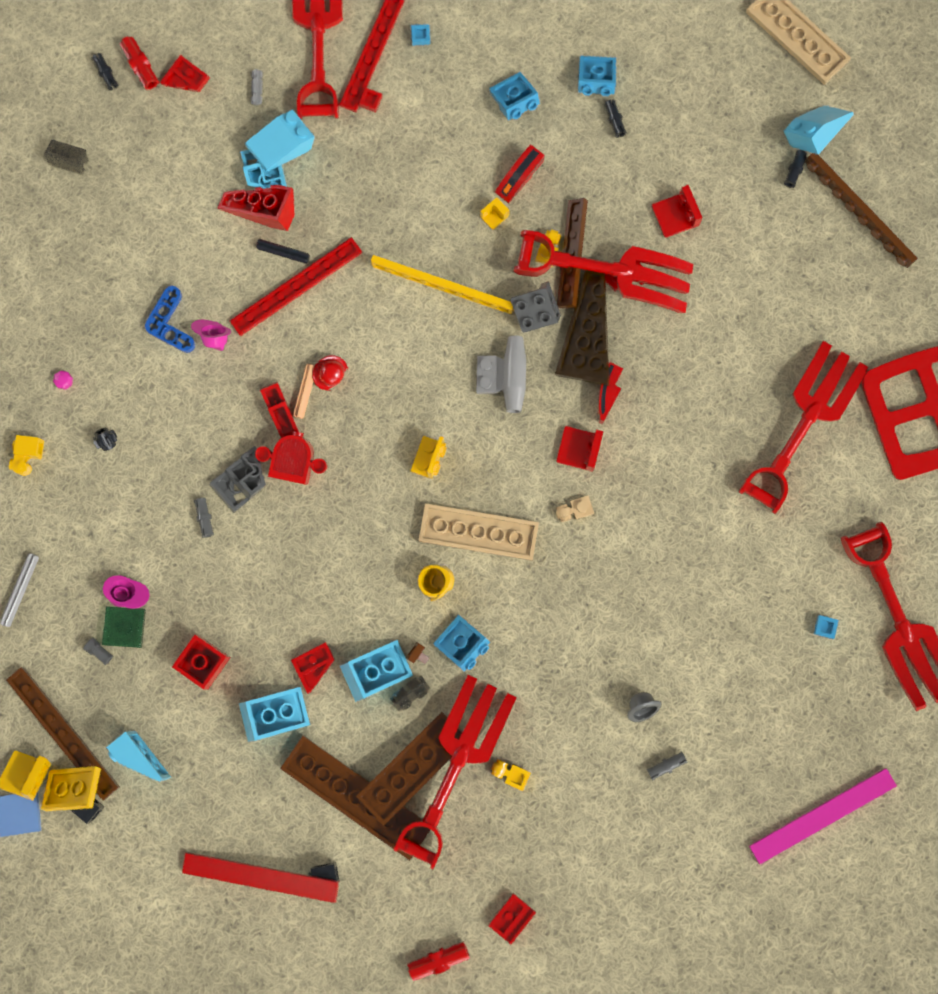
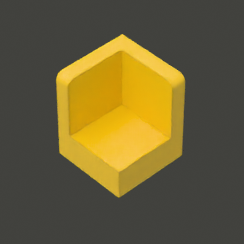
[480,197,509,230]

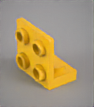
[411,436,447,479]
[0,750,51,801]

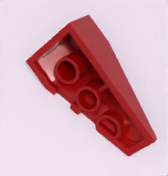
[217,185,295,231]

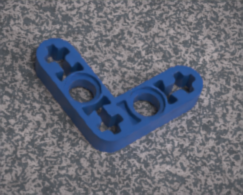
[145,286,195,353]

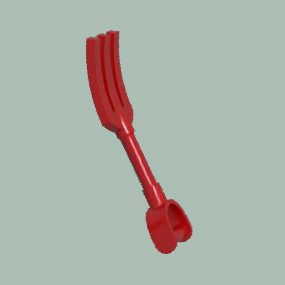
[292,0,343,120]
[513,230,694,314]
[738,340,869,514]
[841,521,938,711]
[393,675,517,870]

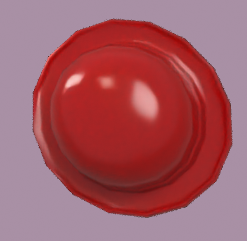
[312,355,348,391]

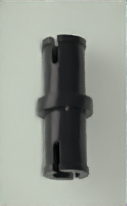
[91,53,119,91]
[604,99,627,138]
[784,150,808,188]

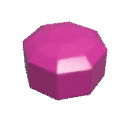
[53,371,73,390]

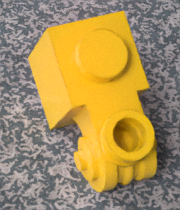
[9,435,44,476]

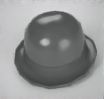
[627,692,662,723]

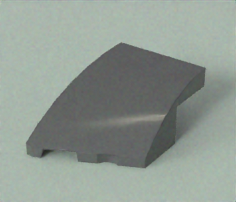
[209,446,266,513]

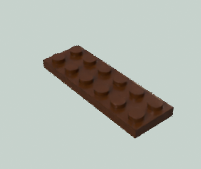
[356,712,462,826]

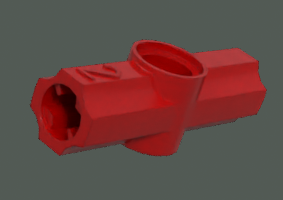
[119,36,159,90]
[407,941,470,982]

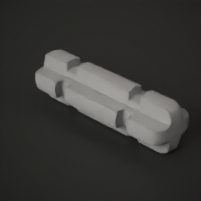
[251,69,263,106]

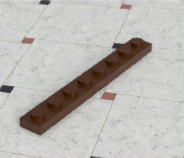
[805,153,918,268]
[6,667,120,801]

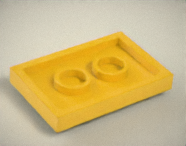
[41,766,101,811]

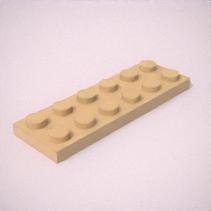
[746,0,851,85]
[419,504,539,561]

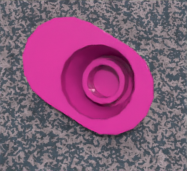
[191,319,231,351]
[103,575,150,609]

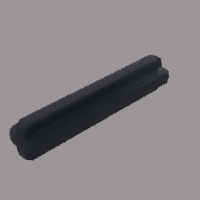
[256,239,310,264]

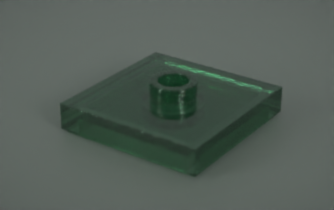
[102,606,146,648]

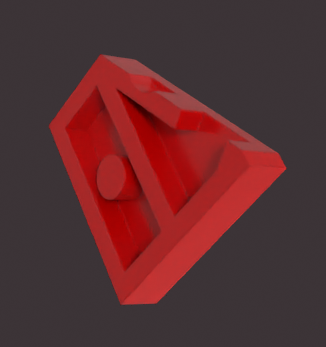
[160,54,210,93]
[291,642,335,694]

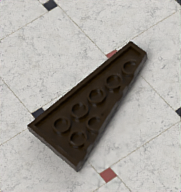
[555,270,610,386]

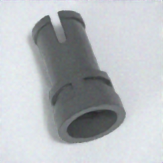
[83,637,114,665]

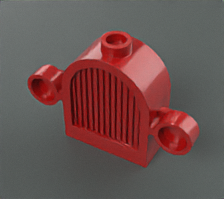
[255,431,328,485]

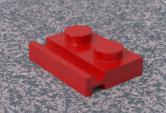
[488,893,536,945]

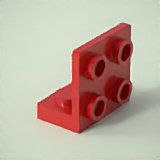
[651,184,703,238]
[556,426,604,472]

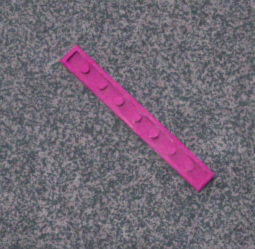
[749,768,897,864]

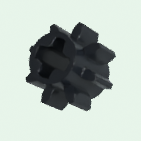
[93,427,117,451]

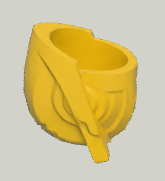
[418,564,455,602]

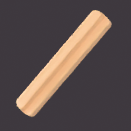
[293,364,315,419]

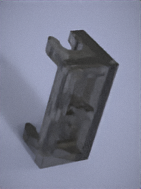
[44,139,88,176]

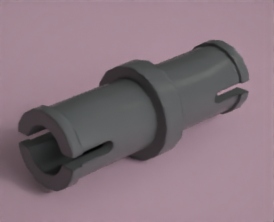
[194,498,214,538]
[647,751,688,781]

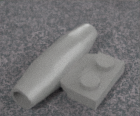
[476,336,526,413]

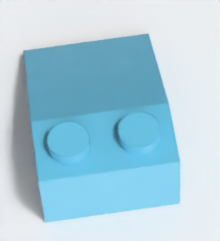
[784,105,854,155]
[245,110,315,172]
[340,640,413,702]
[239,687,310,742]
[106,731,171,782]

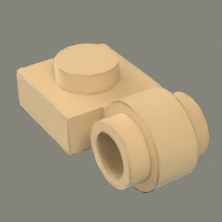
[556,496,594,522]

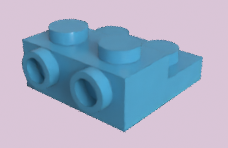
[578,56,616,96]
[489,72,540,121]
[433,615,490,672]

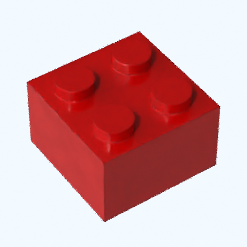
[172,634,231,690]

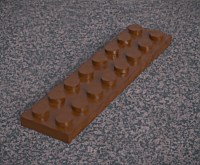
[280,735,430,861]

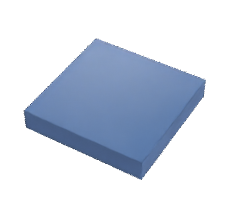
[0,792,42,837]

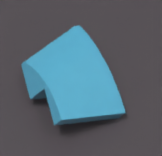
[240,149,287,189]

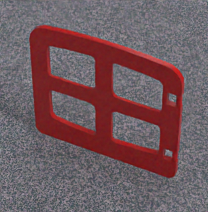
[862,346,938,480]

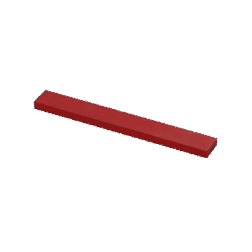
[339,0,405,113]
[230,237,363,337]
[182,852,339,903]

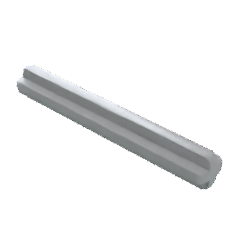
[0,553,39,627]

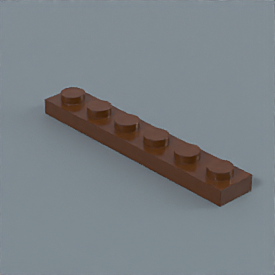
[557,198,588,309]

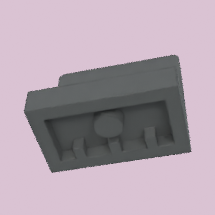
[511,281,561,333]

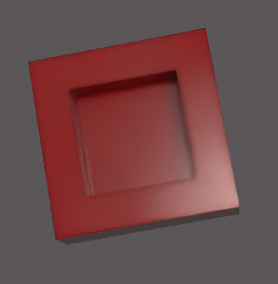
[359,87,383,113]

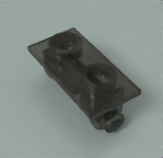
[390,675,431,712]

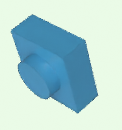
[411,24,431,46]
[814,615,839,639]

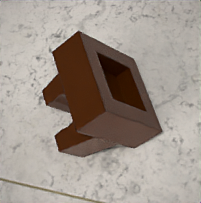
[406,642,429,664]

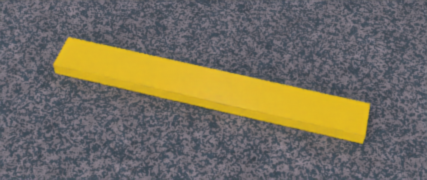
[371,255,513,314]

